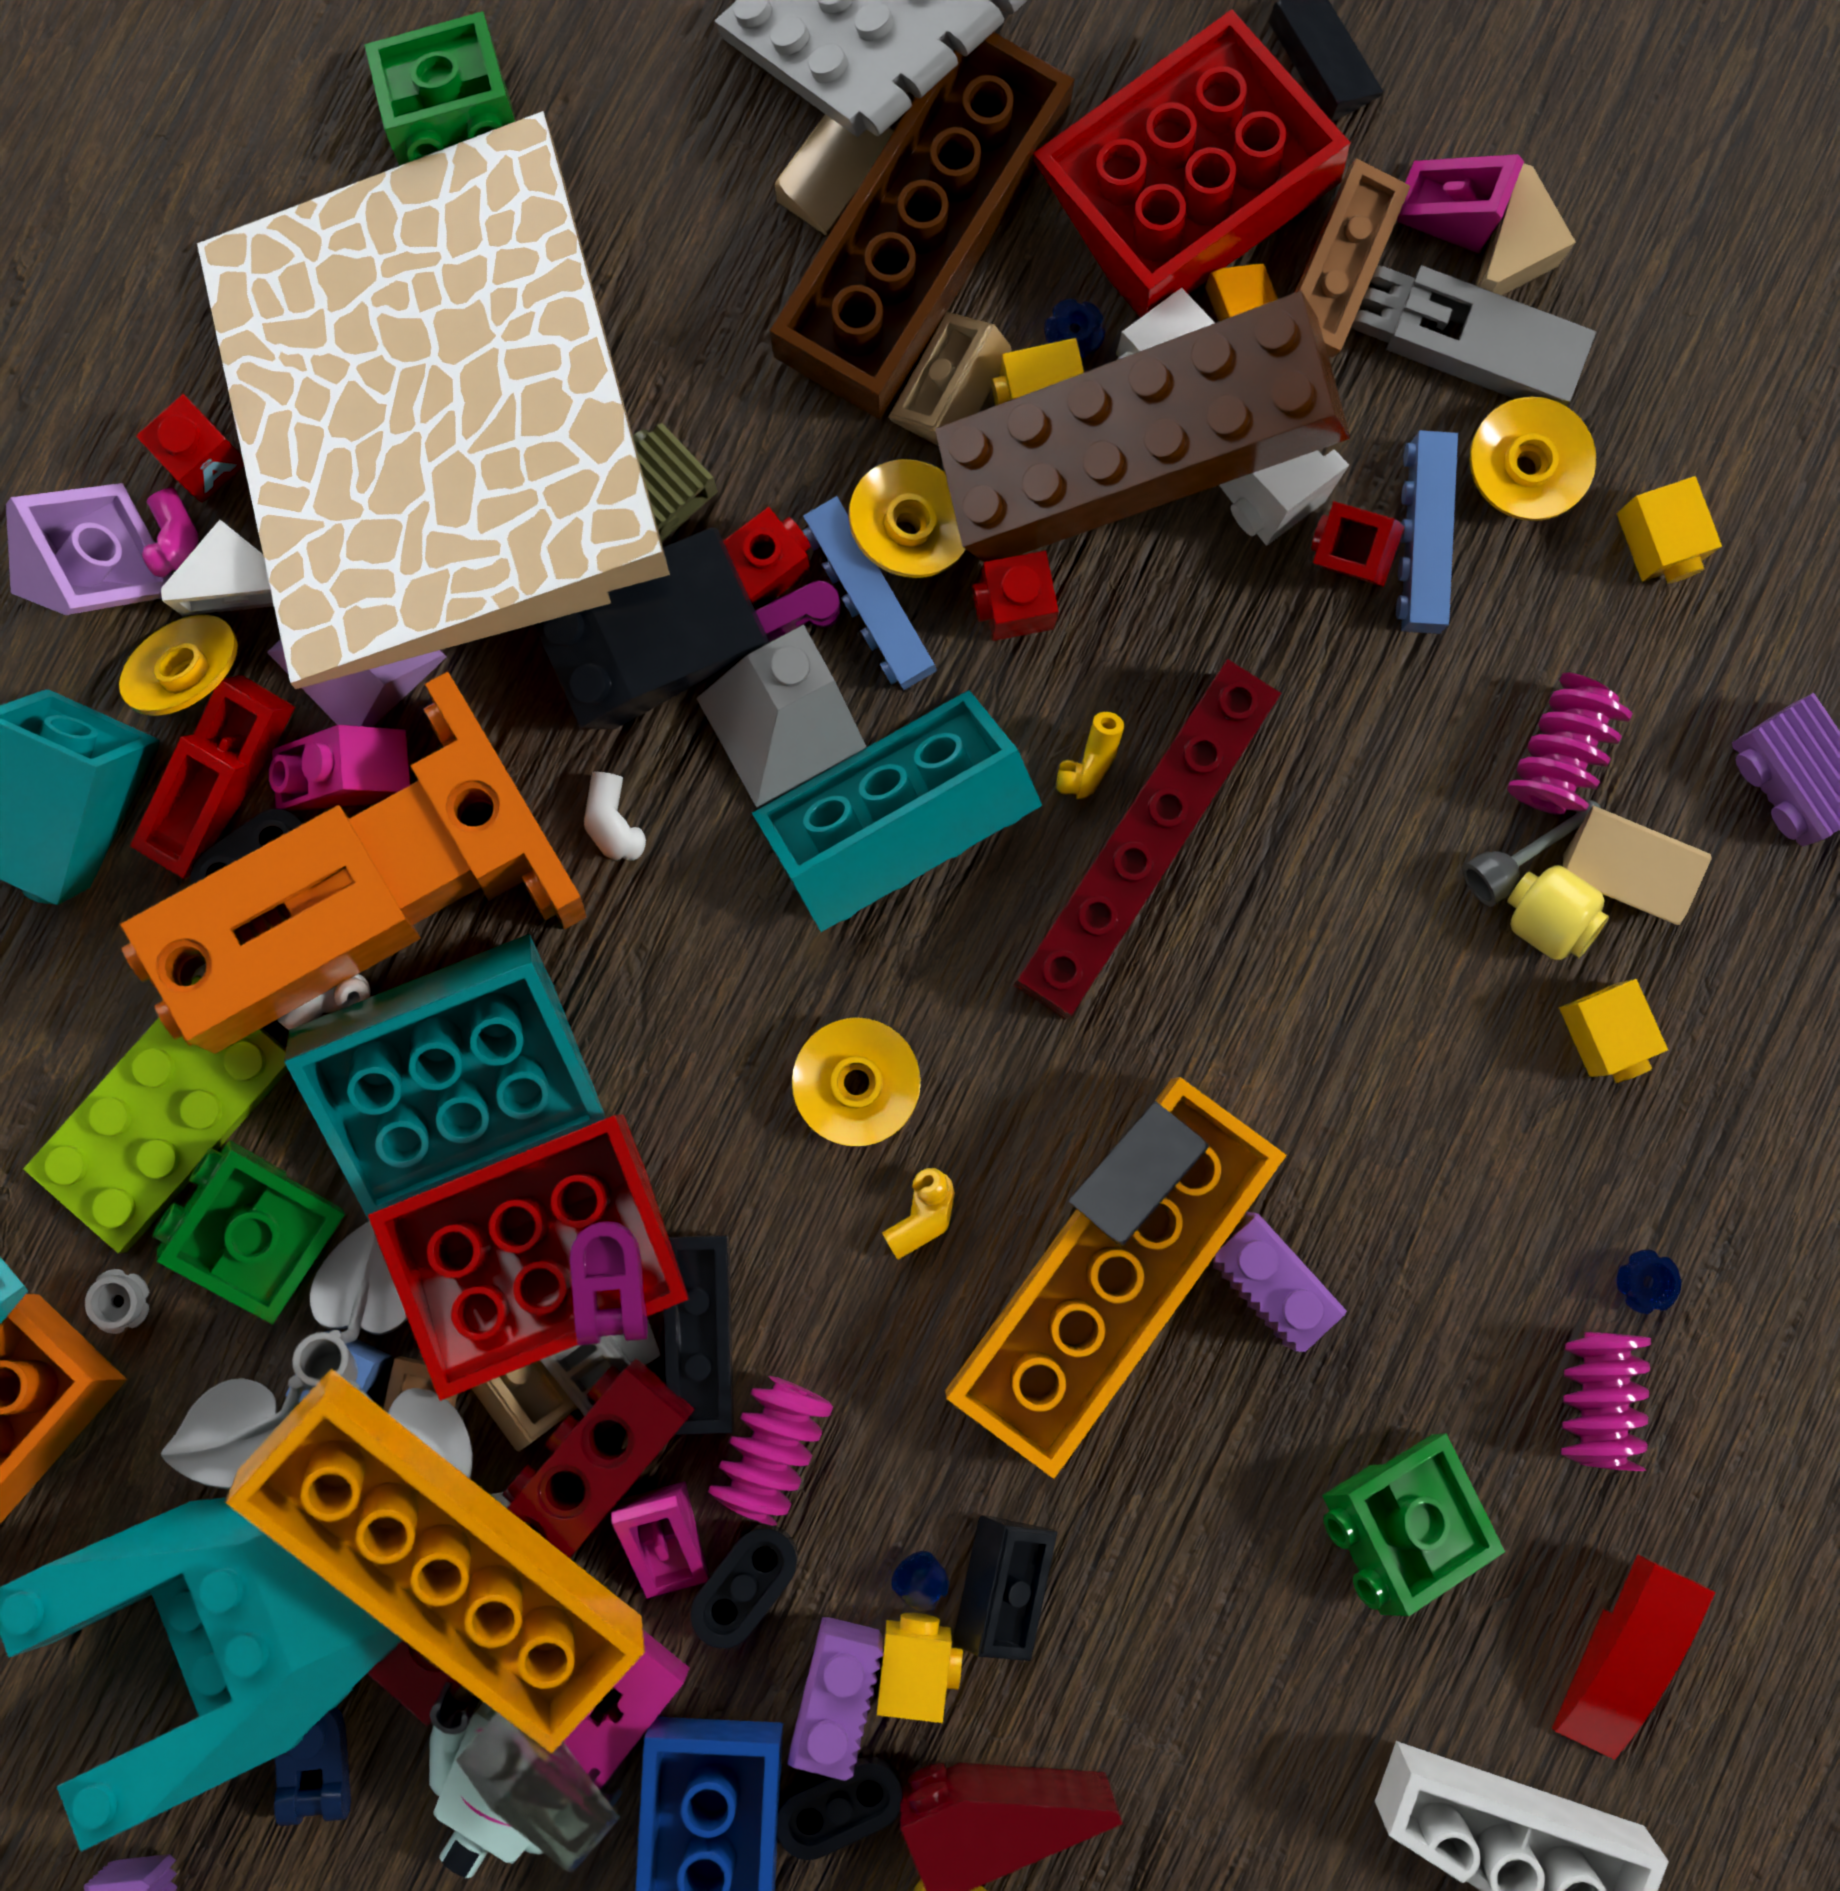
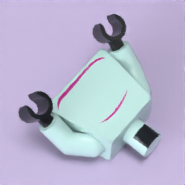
[429,1682,623,1878]

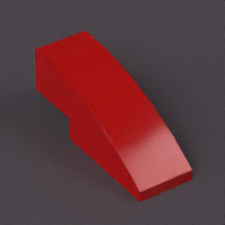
[130,675,295,879]
[1552,1554,1716,1760]

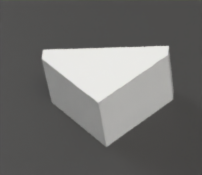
[161,520,274,616]

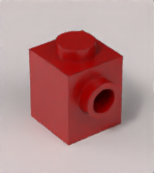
[1311,501,1405,587]
[723,507,811,611]
[972,550,1059,641]

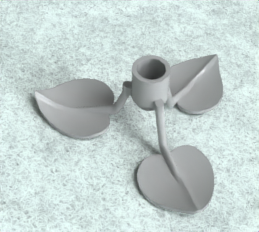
[161,1221,473,1489]

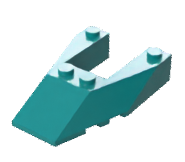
[0,1497,403,1851]

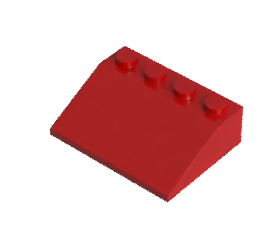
[1033,9,1350,318]
[368,1114,689,1401]

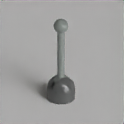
[1462,800,1601,907]

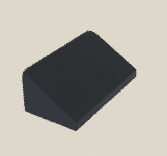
[1269,0,1384,122]
[1068,1101,1210,1247]
[954,1515,1058,1661]

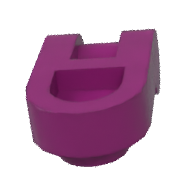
[756,581,841,642]
[570,1221,648,1345]

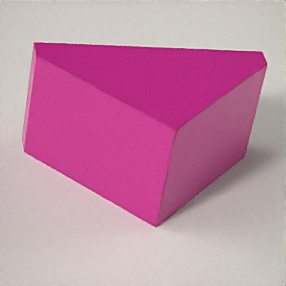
[1397,154,1524,254]
[611,1481,709,1598]

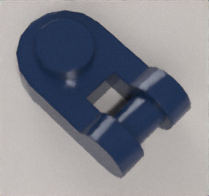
[274,1706,351,1826]

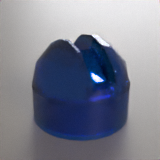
[891,1551,950,1611]

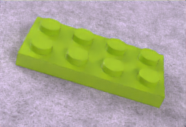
[23,975,289,1254]

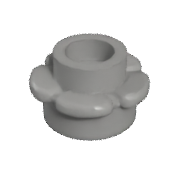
[85,1269,149,1334]

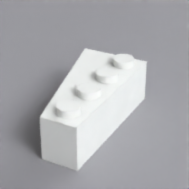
[1116,288,1349,546]
[1375,1741,1668,1891]

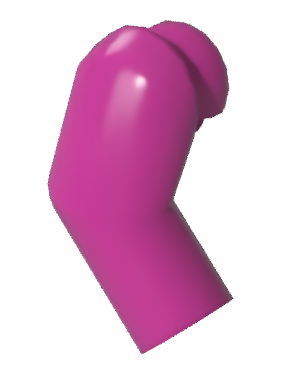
[142,488,199,577]

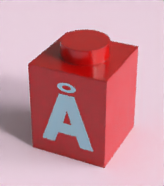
[136,394,244,503]

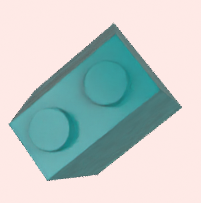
[0,689,160,905]

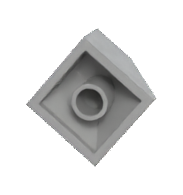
[696,624,867,809]

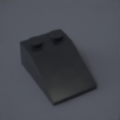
[533,527,770,729]

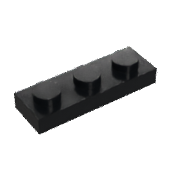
[664,1235,734,1435]

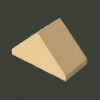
[1475,164,1576,296]

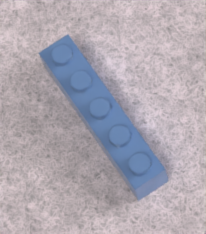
[1396,430,1458,634]
[802,496,937,690]

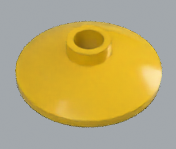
[1470,397,1596,521]
[848,459,966,578]
[119,615,238,716]
[792,1018,921,1146]

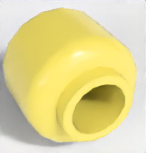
[1507,865,1609,960]

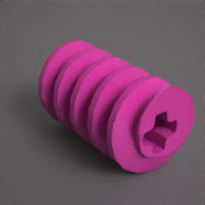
[1507,672,1633,814]
[1561,1332,1651,1471]
[708,1376,833,1526]

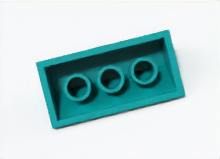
[752,690,1043,932]

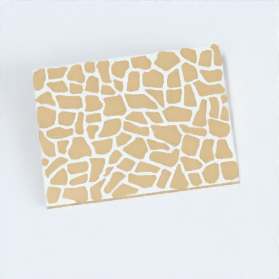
[197,111,670,689]

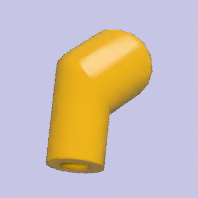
[1056,712,1124,799]
[882,1168,955,1260]

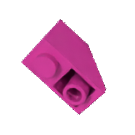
[269,725,410,812]

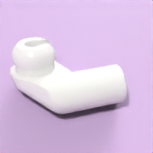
[584,772,646,861]
[278,974,370,1030]

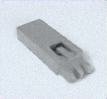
[1351,265,1597,406]

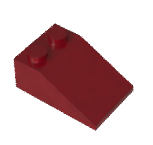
[900,1762,1123,1891]

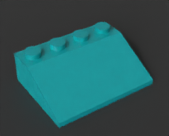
[284,934,606,1220]

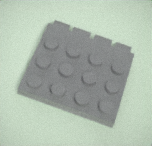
[714,0,1028,137]

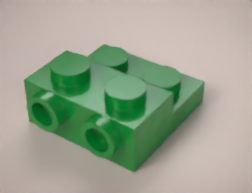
[364,11,516,166]
[153,1140,345,1325]
[1322,1433,1505,1617]

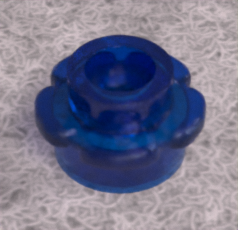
[1044,299,1105,358]
[1616,1250,1682,1314]

